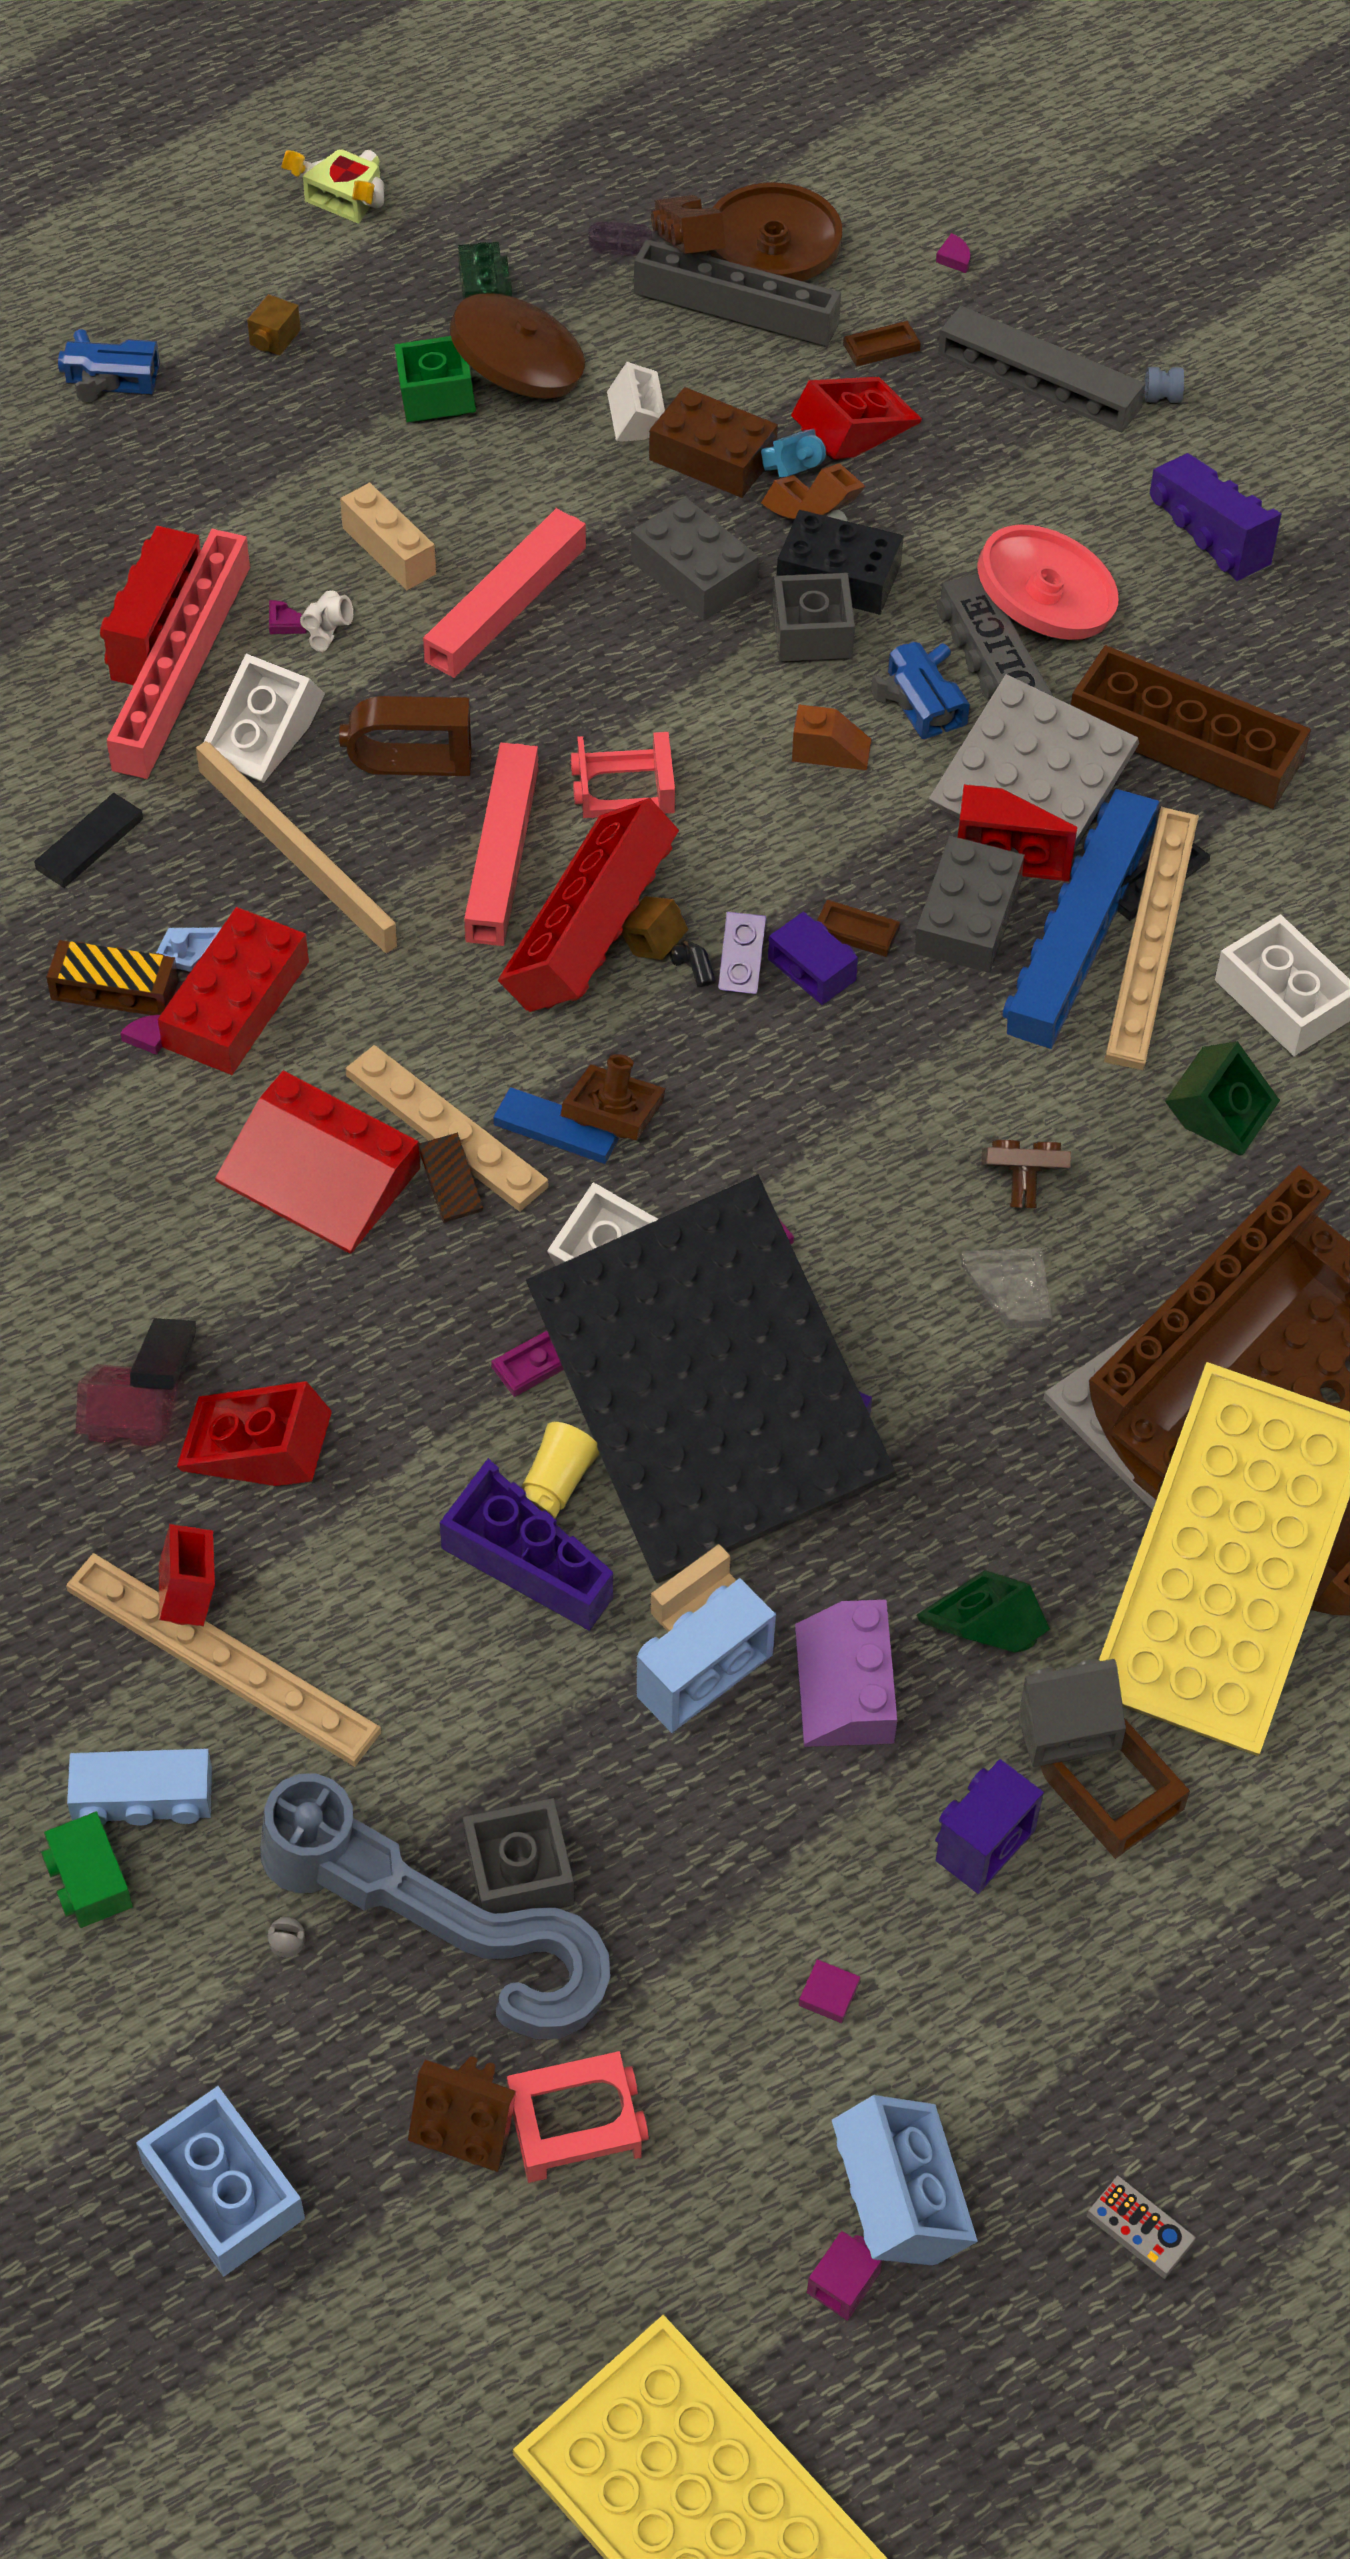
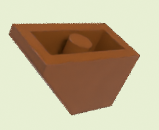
[792,704,871,770]

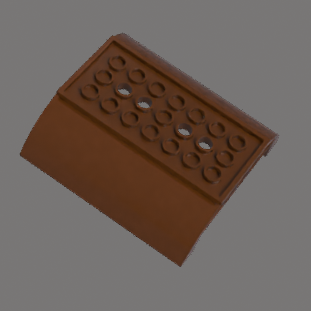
[1089,1165,1350,1616]

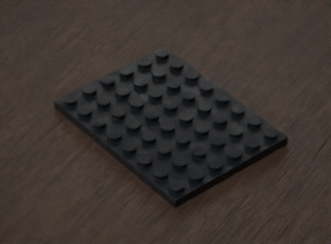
[526,1174,897,1584]

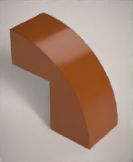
[761,463,866,519]

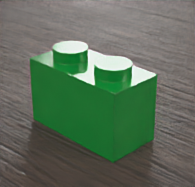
[41,1811,133,1928]

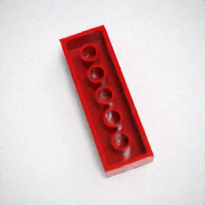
[498,798,679,1012]

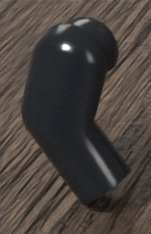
[669,940,716,987]

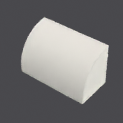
[607,362,665,442]

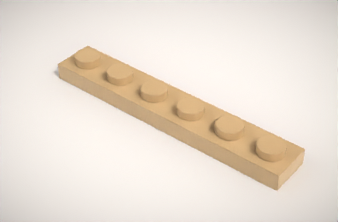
[346,1045,548,1212]

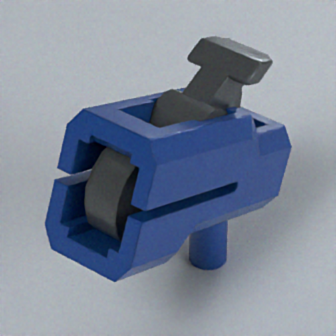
[58,329,160,402]
[871,642,970,739]

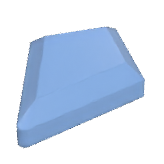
[156,927,222,972]

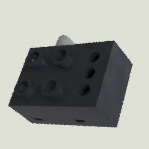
[776,510,904,615]

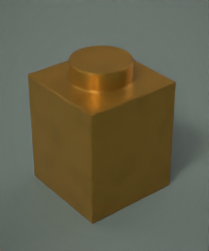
[247,294,301,356]
[621,896,689,960]

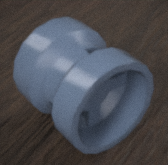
[1144,367,1184,403]

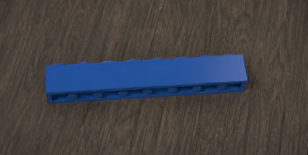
[1003,789,1159,1049]

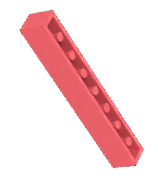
[107,529,250,779]

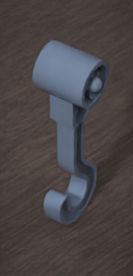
[260,1773,610,2039]

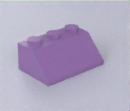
[795,1600,897,1747]

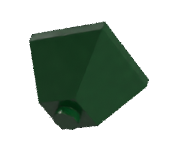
[916,1570,1050,1653]

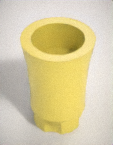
[522,1422,600,1518]

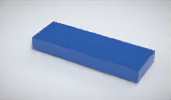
[493,1087,620,1164]

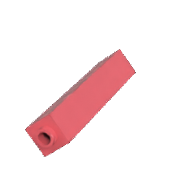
[423,508,586,678]
[464,742,538,946]

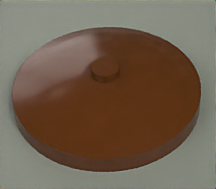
[708,182,842,281]
[450,293,585,398]

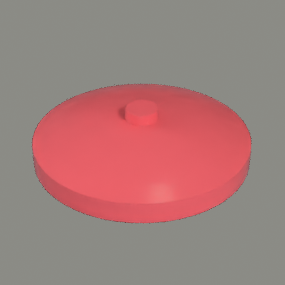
[977,525,1119,640]

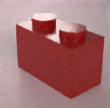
[159,1524,215,1627]

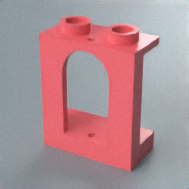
[571,732,675,818]
[507,2051,649,2183]

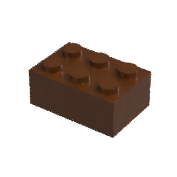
[649,387,778,498]

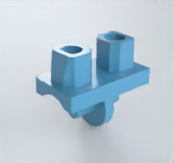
[761,429,826,477]

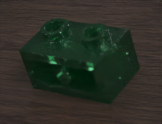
[458,242,512,300]

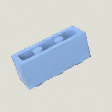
[67,1749,212,1825]

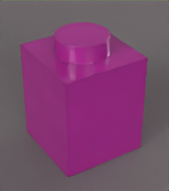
[807,2230,882,2321]

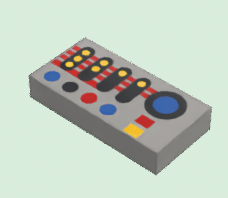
[1086,2175,1196,2279]

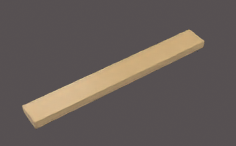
[196,741,397,953]
[1104,807,1199,1070]
[66,1553,381,1767]

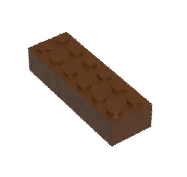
[1071,645,1311,809]

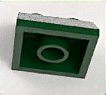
[1165,1041,1280,1156]

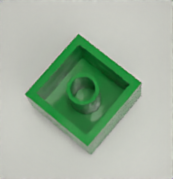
[394,336,476,423]

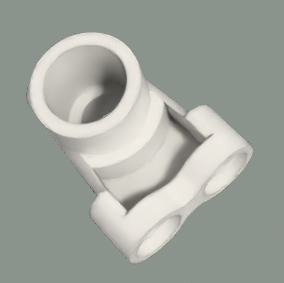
[300,591,353,652]

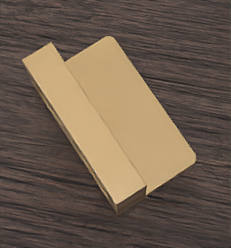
[651,1544,736,1632]

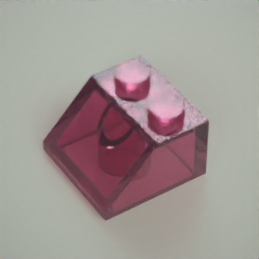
[76,1364,180,1446]

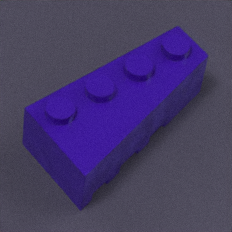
[1149,453,1282,581]
[439,1458,613,1631]

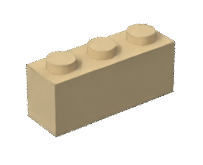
[340,482,436,590]

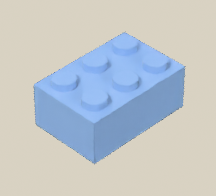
[637,1578,776,1733]
[136,2086,305,2277]
[832,2095,978,2265]

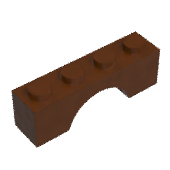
[651,195,726,254]

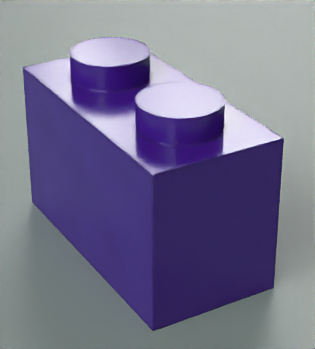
[768,911,858,1005]

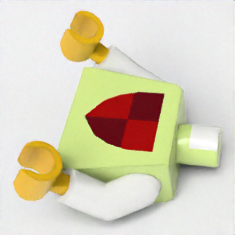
[281,150,384,224]

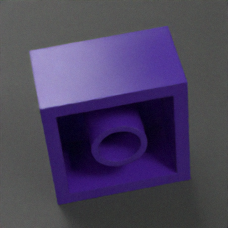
[935,1759,1044,1894]

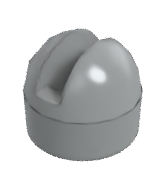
[267,1917,306,1957]

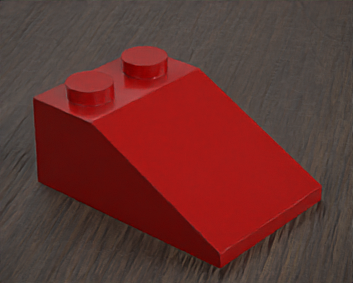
[791,377,922,460]
[957,784,1077,882]
[177,1381,332,1486]

